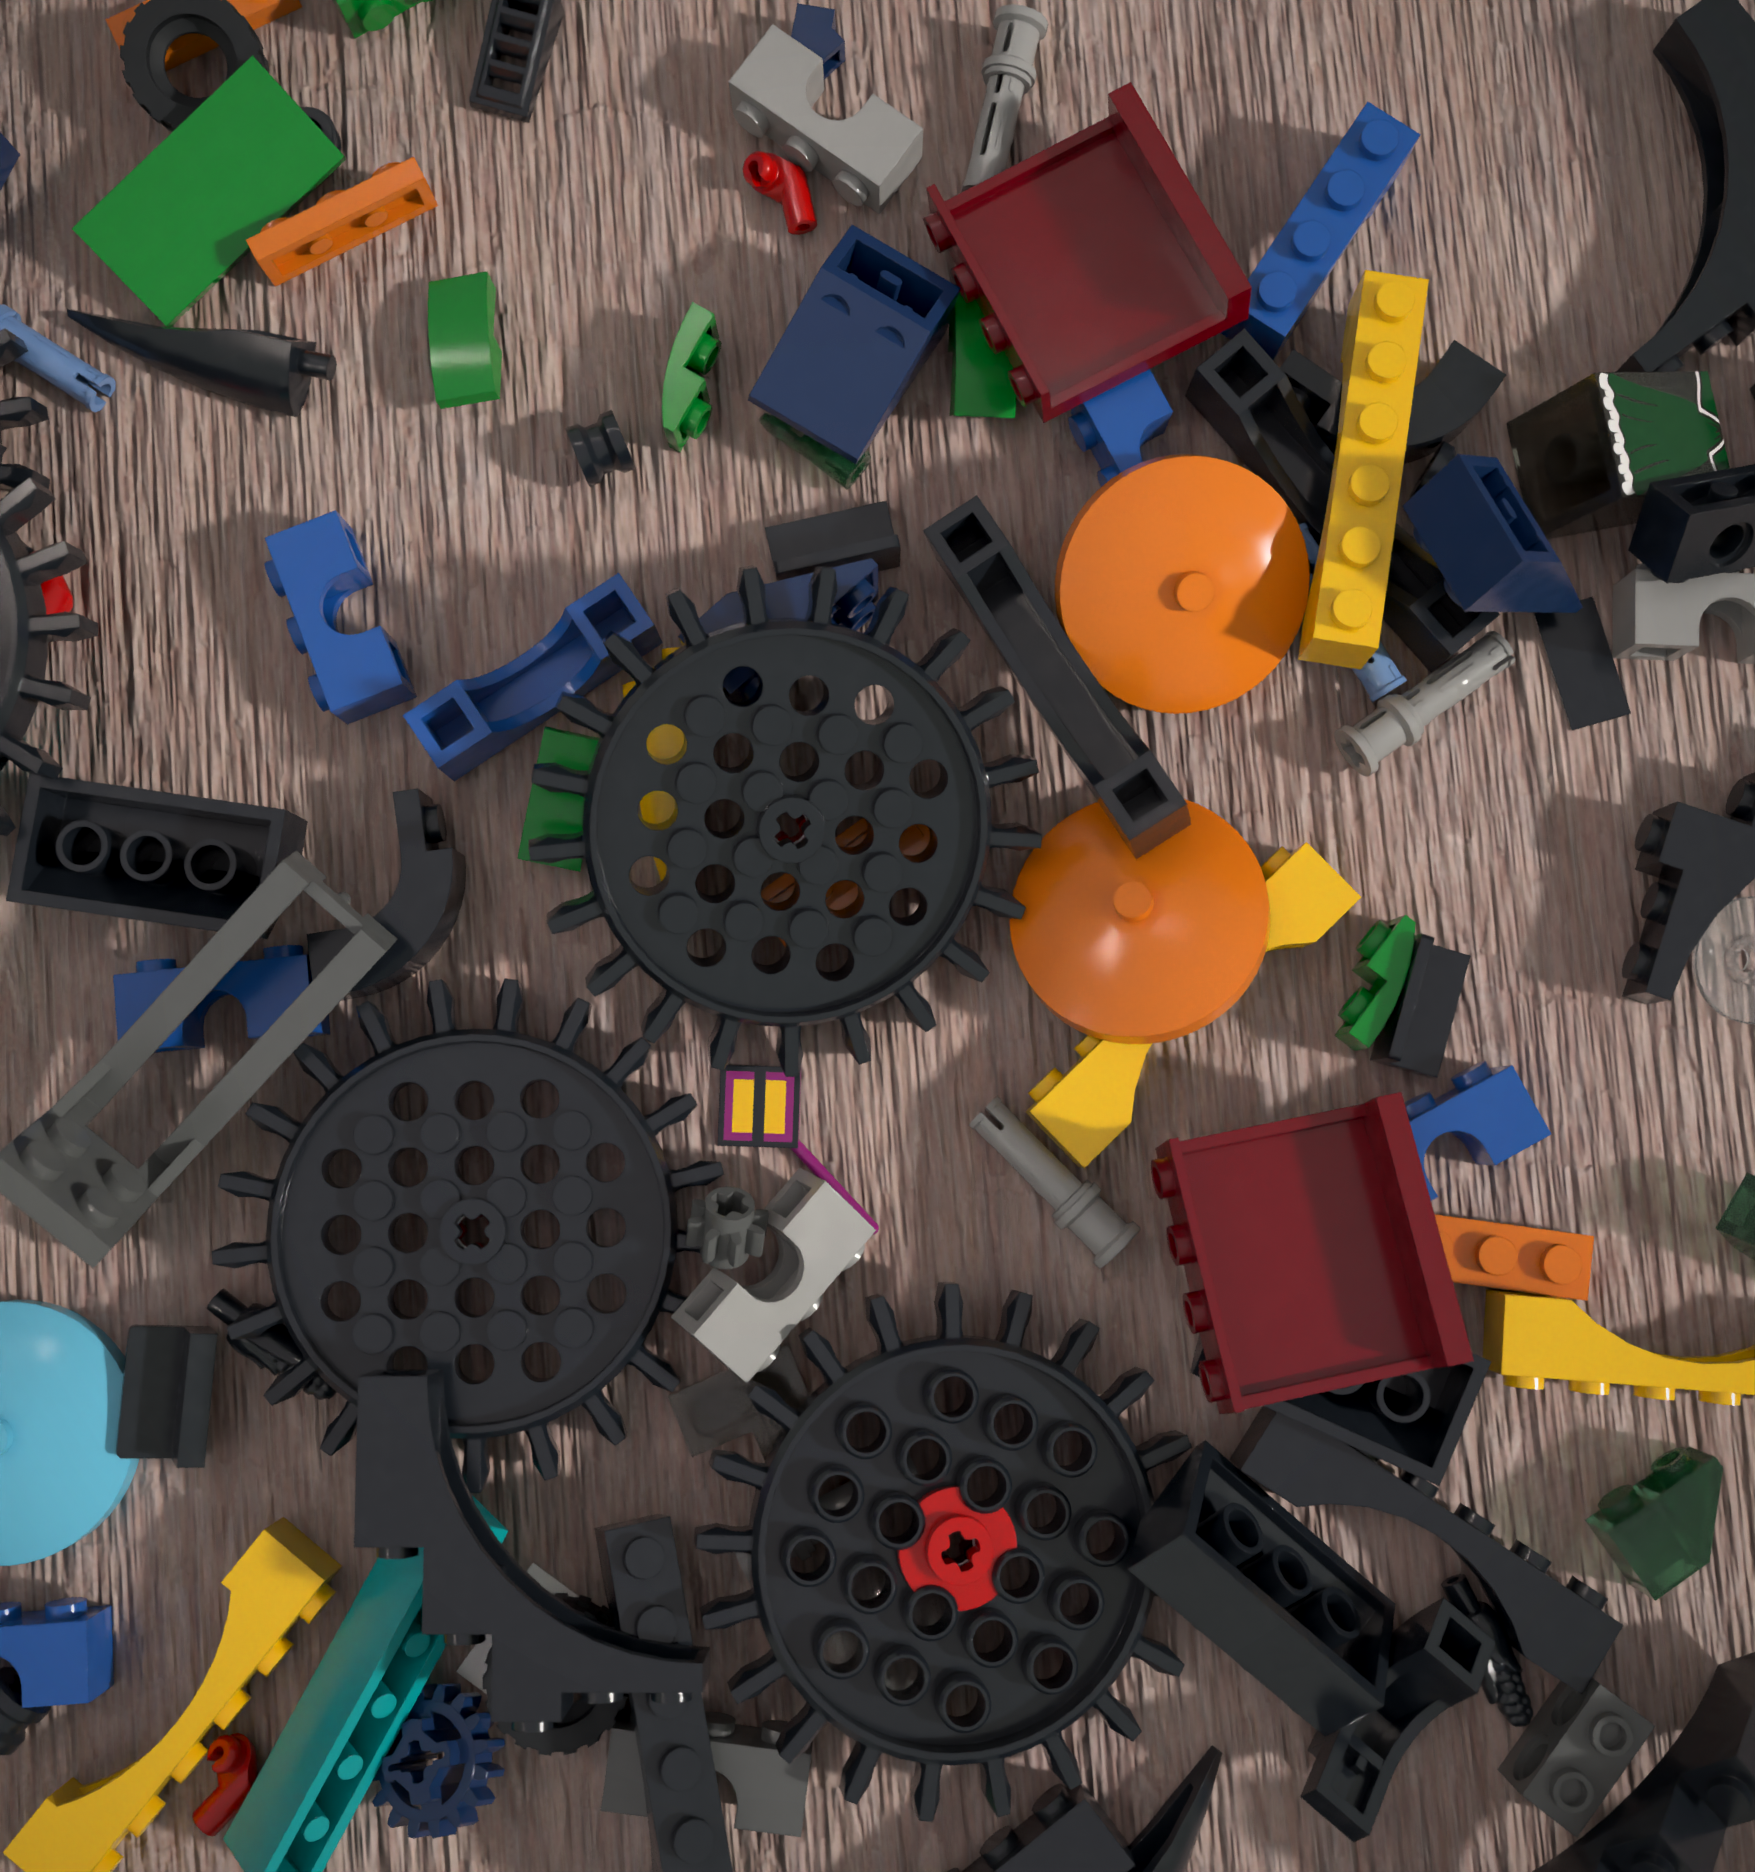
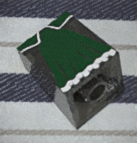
[1506,371,1730,540]

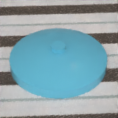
[0,1300,140,1566]

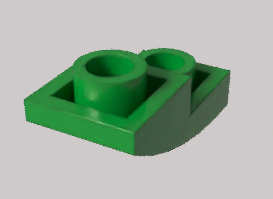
[428,271,502,409]
[948,292,1016,418]
[662,302,722,453]
[517,726,600,872]
[1334,915,1416,1051]

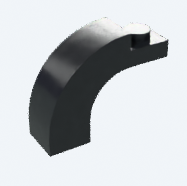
[1280,340,1506,464]
[306,788,466,1000]
[1300,1598,1496,1843]

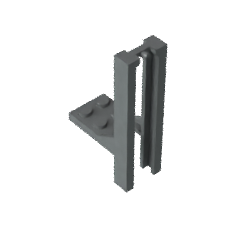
[0,850,397,1269]

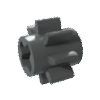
[685,1186,769,1269]

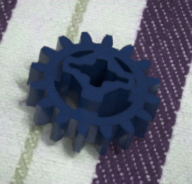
[372,1683,505,1839]

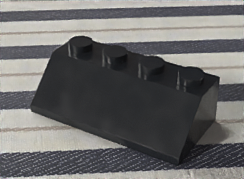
[6,773,308,939]
[1190,1333,1491,1486]
[1128,1440,1395,1737]

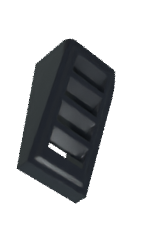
[469,0,564,123]

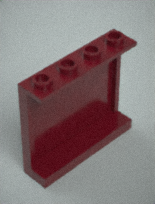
[923,82,1252,423]
[1151,1092,1474,1414]

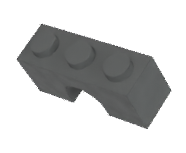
[601,1709,813,1837]

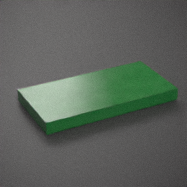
[72,55,346,327]

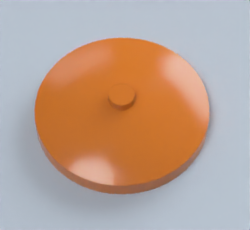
[1055,454,1310,714]
[1009,799,1270,1044]

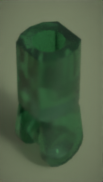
[759,413,871,490]

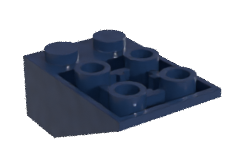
[748,224,961,464]
[1402,454,1583,613]
[678,558,879,702]

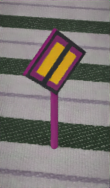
[717,1065,879,1234]

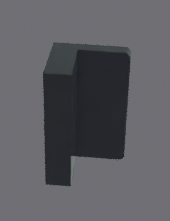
[765,501,901,581]
[1370,933,1471,1078]
[116,1324,218,1468]

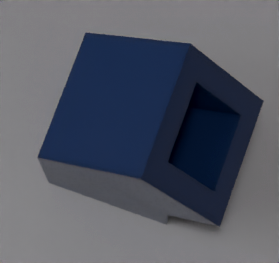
[791,3,845,80]

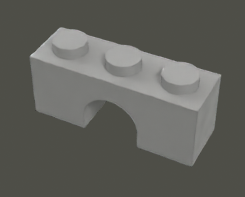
[728,24,923,215]
[1612,563,1755,664]
[671,1168,876,1383]

